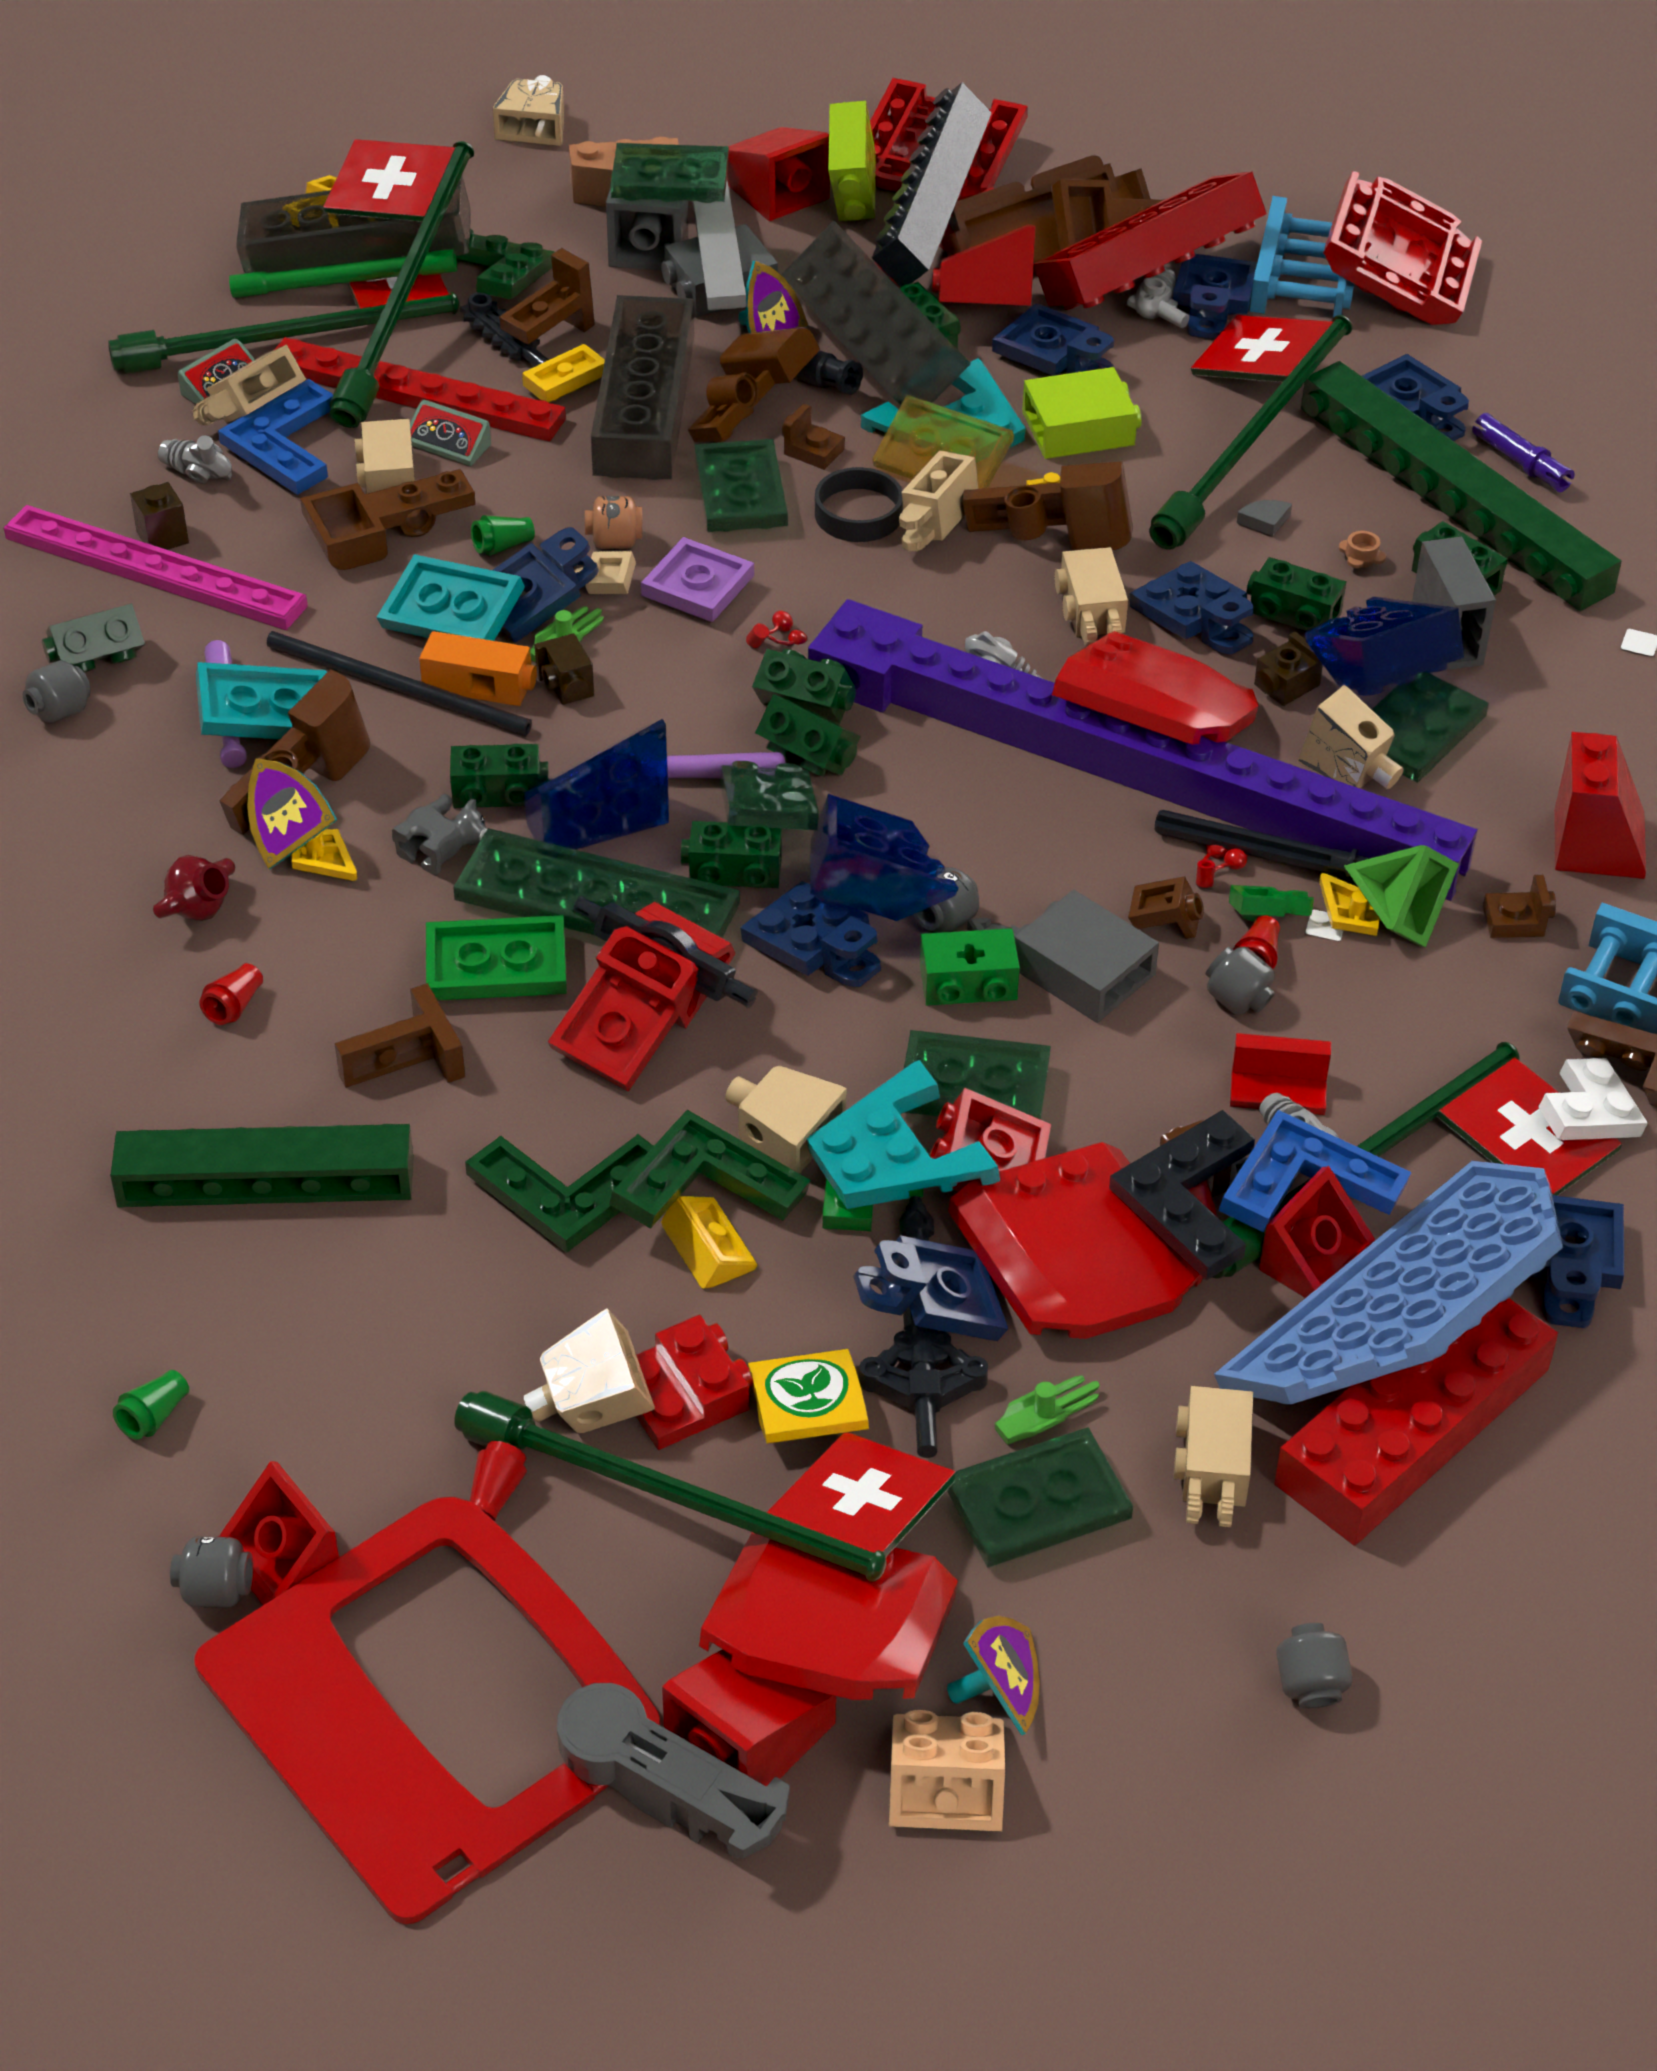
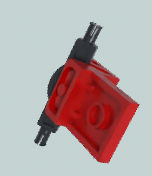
[547,896,758,1092]

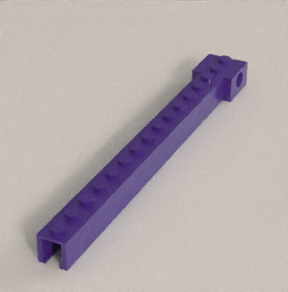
[808,599,1478,901]

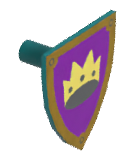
[738,261,808,333]
[247,758,337,869]
[947,1616,1040,1736]

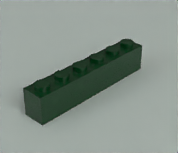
[110,1124,414,1207]

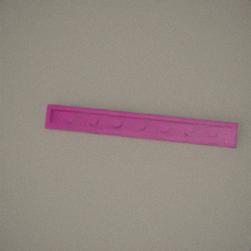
[4,505,308,631]

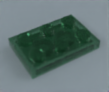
[611,143,729,203]
[694,439,788,532]
[1372,667,1489,783]
[720,761,819,831]
[904,1030,1051,1120]
[947,1427,1134,1568]

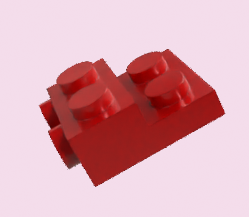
[930,1088,1051,1191]
[636,1314,753,1450]

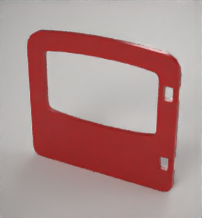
[194,1497,660,1924]

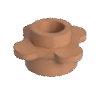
[1339,531,1386,568]

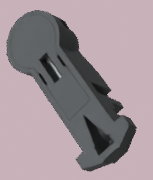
[557,1683,790,1860]

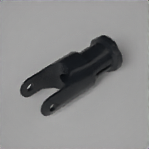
[794,350,863,395]

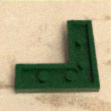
[437,227,555,300]
[609,1110,811,1229]
[465,1134,654,1253]

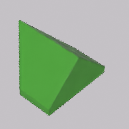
[1344,845,1459,947]

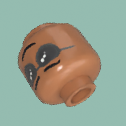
[585,496,642,549]

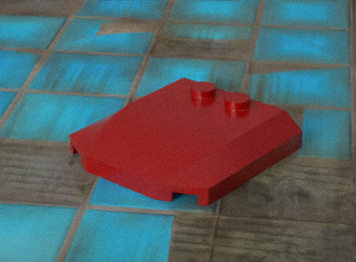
[870,78,1028,201]
[1323,171,1482,325]
[1052,631,1259,745]
[948,1142,1203,1339]
[699,1532,958,1700]

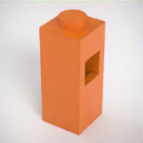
[419,631,537,706]

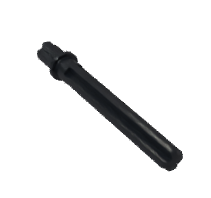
[1154,810,1371,883]

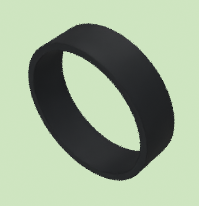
[815,467,903,542]

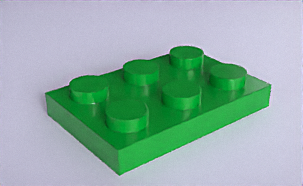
[426,915,567,1001]

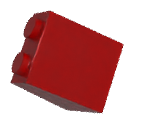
[721,127,830,222]
[932,225,1035,306]
[1554,731,1646,879]
[662,1649,836,1787]

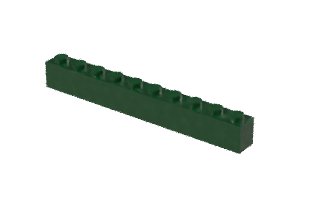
[1301,361,1622,611]

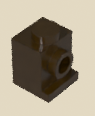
[1254,632,1325,706]
[534,633,594,705]

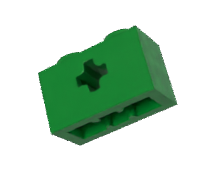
[920,928,1020,1006]

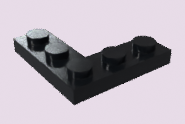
[1109,1110,1255,1280]

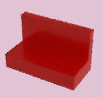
[1230,1033,1331,1115]

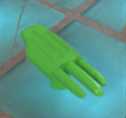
[530,606,604,662]
[995,1375,1100,1445]

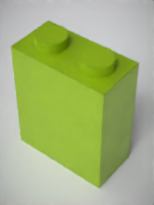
[829,100,876,221]
[1022,367,1142,459]

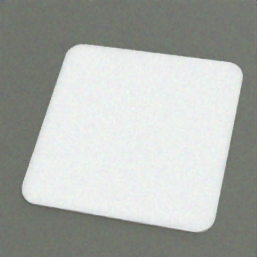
[1621,629,1657,656]
[1305,910,1344,941]

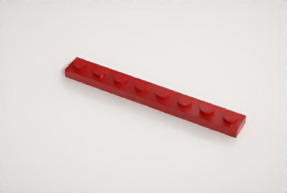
[274,337,566,442]

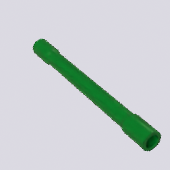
[229,249,457,298]

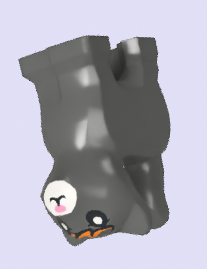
[392,794,488,876]

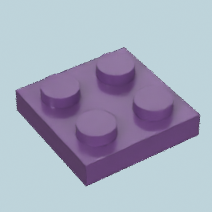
[641,537,754,622]

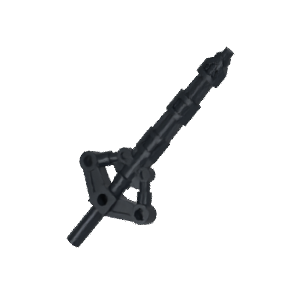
[859,1196,989,1458]

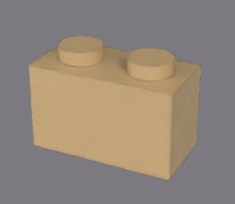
[355,419,415,494]

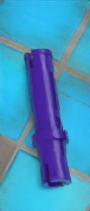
[1472,413,1575,493]

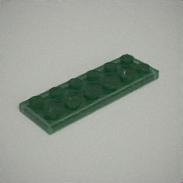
[453,828,740,938]

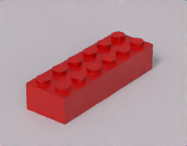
[1033,171,1267,310]
[1274,1298,1559,1546]

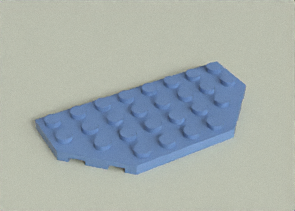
[1214,1161,1563,1405]

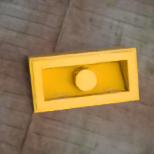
[661,1196,757,1289]

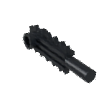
[460,292,549,367]

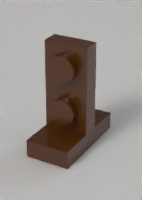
[499,248,595,344]
[335,983,465,1088]
[1567,1011,1657,1107]

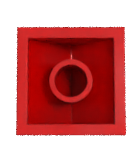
[1259,1166,1376,1298]
[218,1461,339,1605]

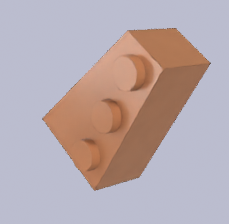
[569,137,685,207]

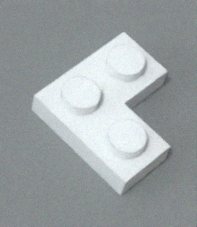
[1539,1058,1648,1140]

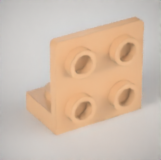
[889,1710,1005,1831]

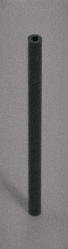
[267,631,532,736]

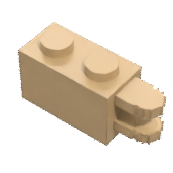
[192,345,306,426]
[899,451,978,552]
[1055,547,1128,647]
[1174,1386,1253,1527]

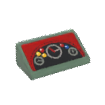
[178,339,255,404]
[410,400,491,466]

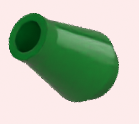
[471,515,535,556]
[113,1370,189,1440]

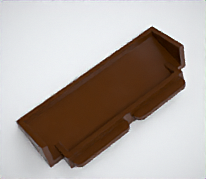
[941,155,1151,270]

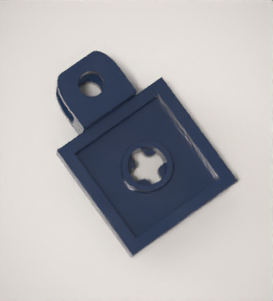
[1173,254,1257,339]
[992,303,1114,376]
[1362,354,1469,441]
[493,527,599,644]
[1129,561,1253,654]
[740,881,881,987]
[1528,1195,1624,1328]
[853,1235,1008,1341]

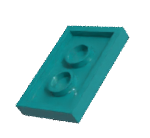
[376,554,525,641]
[195,662,327,739]

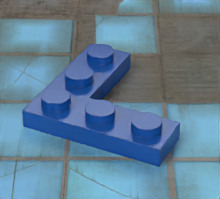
[218,379,333,495]
[1218,1110,1412,1232]

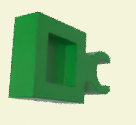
[1229,885,1314,921]

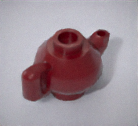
[153,855,235,921]

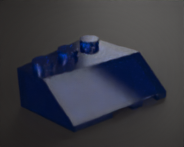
[1305,596,1464,696]
[524,719,669,859]
[810,794,959,921]

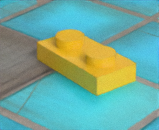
[522,344,608,403]

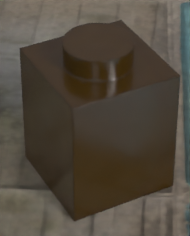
[130,482,189,550]

